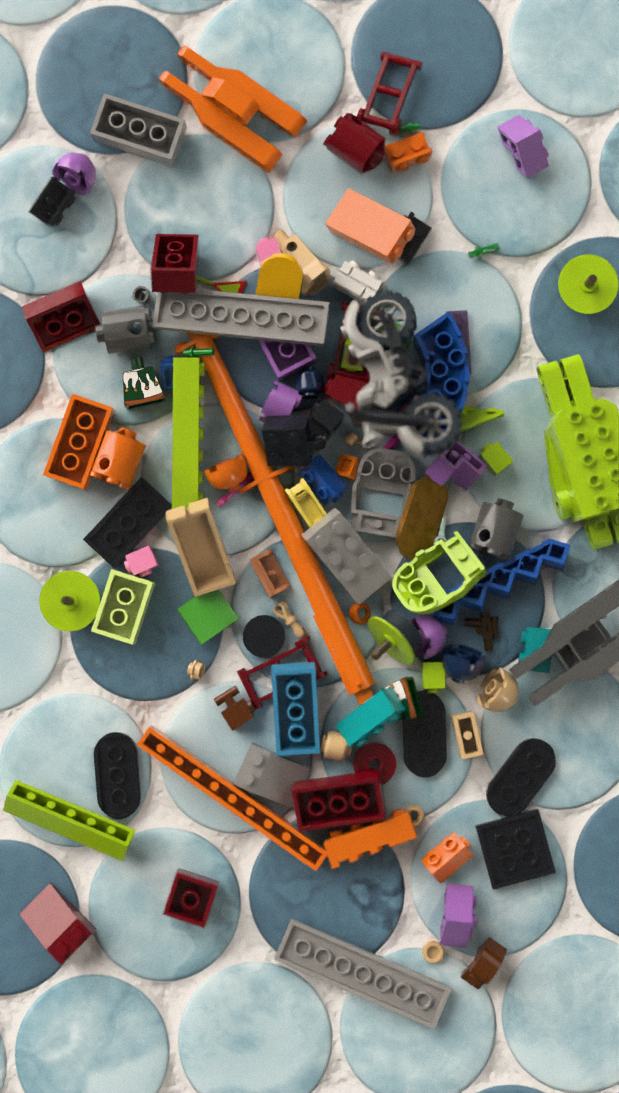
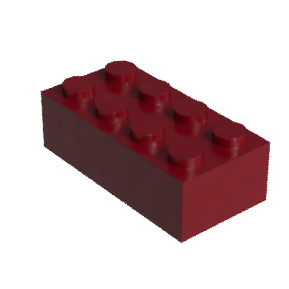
[291,770,386,831]

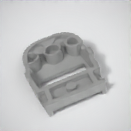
[351,448,415,538]

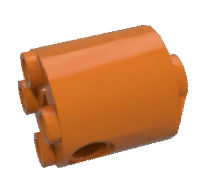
[90,427,146,490]

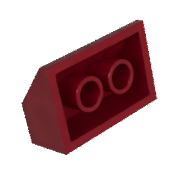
[22,281,101,352]

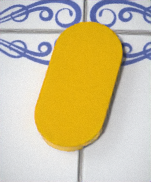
[255,253,303,299]

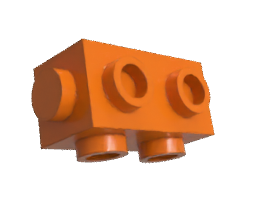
[421,832,474,884]

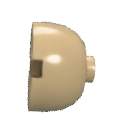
[477,667,519,712]

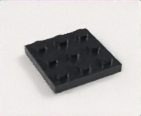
[475,809,556,890]

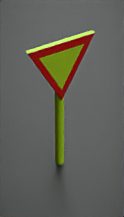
[197,276,247,294]

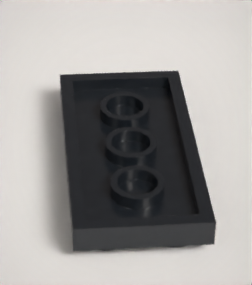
[83,477,172,569]

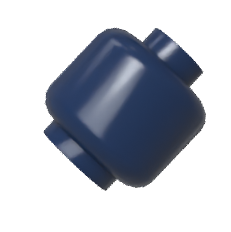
[295,367,324,399]

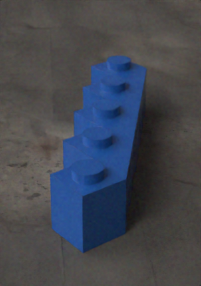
[433,539,570,626]

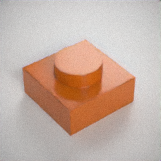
[335,454,361,480]

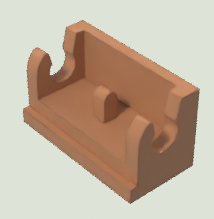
[249,549,291,598]

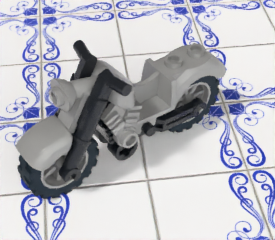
[340,291,462,459]

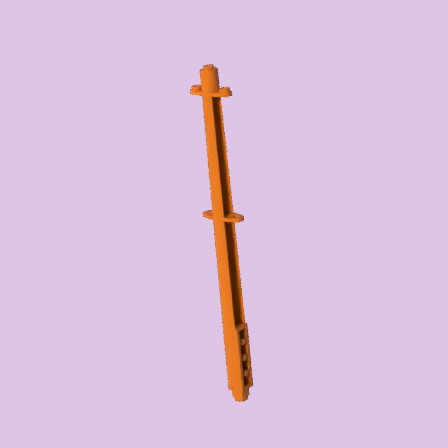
[174,332,376,706]

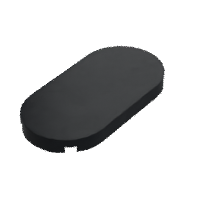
[402,691,447,778]
[94,732,141,819]
[486,738,556,816]

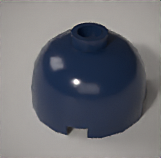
[441,644,486,683]

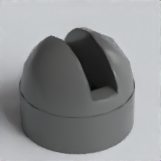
[133,286,151,304]

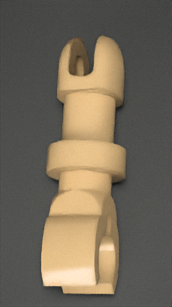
[273,601,307,638]

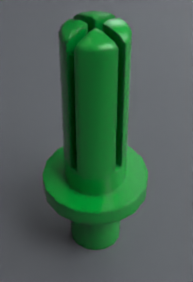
[388,121,420,135]
[468,243,500,259]
[183,346,215,358]

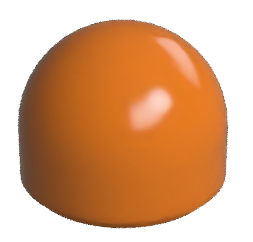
[349,603,371,624]

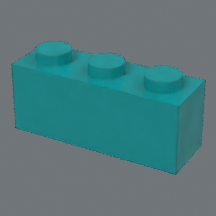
[336,688,406,747]

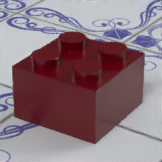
[163,868,220,928]

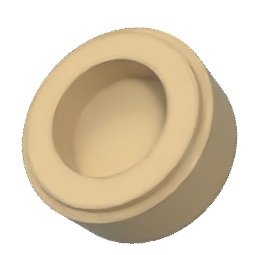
[422,940,444,963]

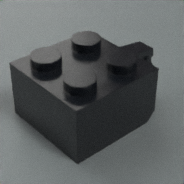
[262,415,327,466]

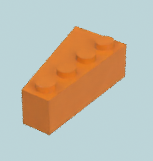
[324,808,417,869]

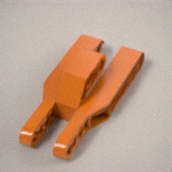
[158,46,307,173]

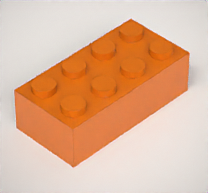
[43,394,116,491]

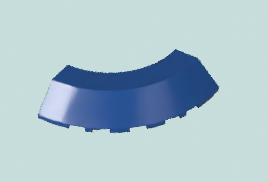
[412,311,470,458]

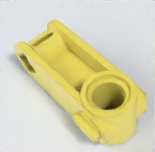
[285,478,326,528]

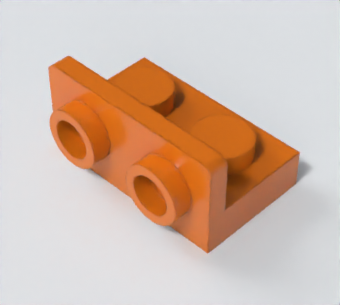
[385,132,432,172]

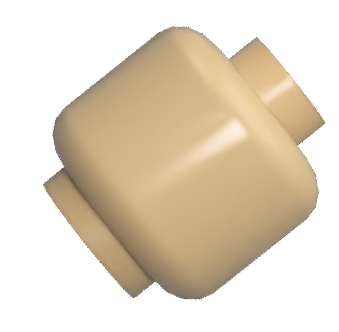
[320,731,352,761]

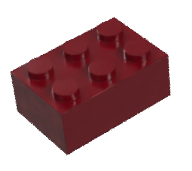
[150,234,199,294]

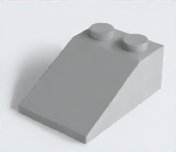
[233,742,311,808]

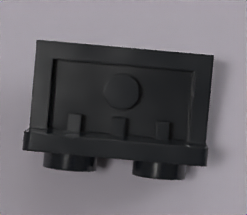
[28,176,76,227]

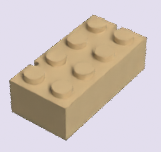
[166,498,236,597]

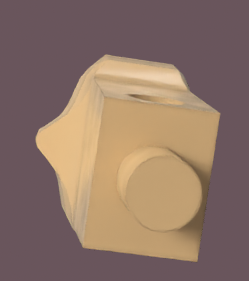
[273,229,332,296]

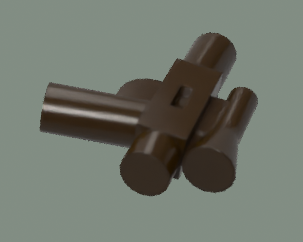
[464,611,499,651]

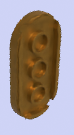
[395,476,448,560]

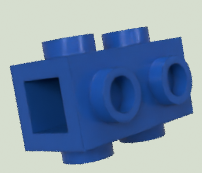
[297,454,348,506]

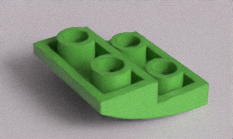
[177,589,239,645]

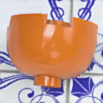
[204,454,248,492]

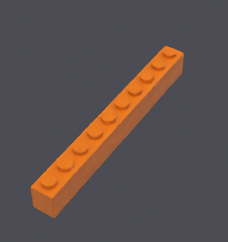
[137,725,327,871]

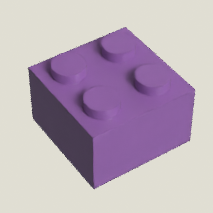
[258,340,316,382]

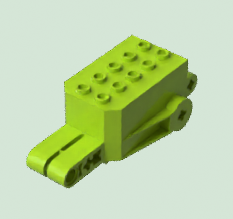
[537,354,619,550]

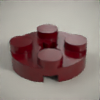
[353,742,397,785]

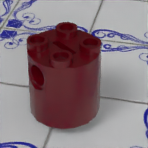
[323,113,386,174]

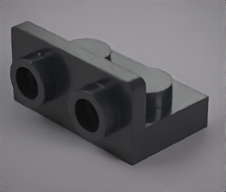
[399,212,432,265]

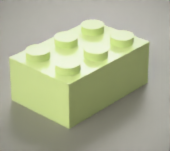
[91,569,155,645]

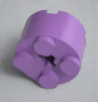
[258,381,302,422]

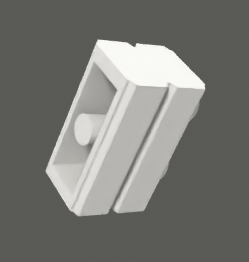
[332,261,383,304]

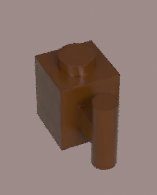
[214,685,256,731]

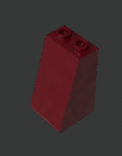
[324,375,415,438]

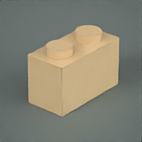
[450,710,483,759]

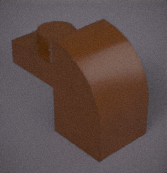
[460,937,507,990]

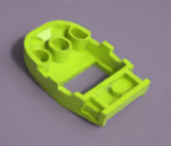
[392,531,487,614]

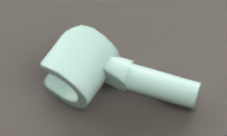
[434,517,447,542]

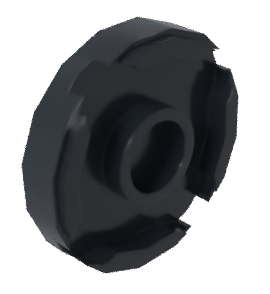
[243,615,285,658]

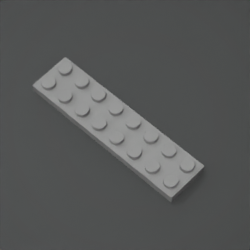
[152,289,330,346]
[274,918,452,1029]

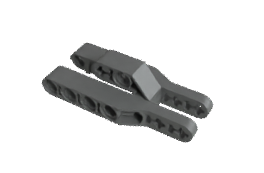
[509,580,619,706]

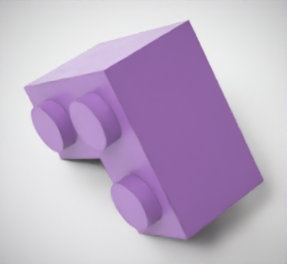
[497,115,549,178]
[425,441,487,491]
[440,883,477,948]

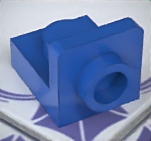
[160,356,176,390]

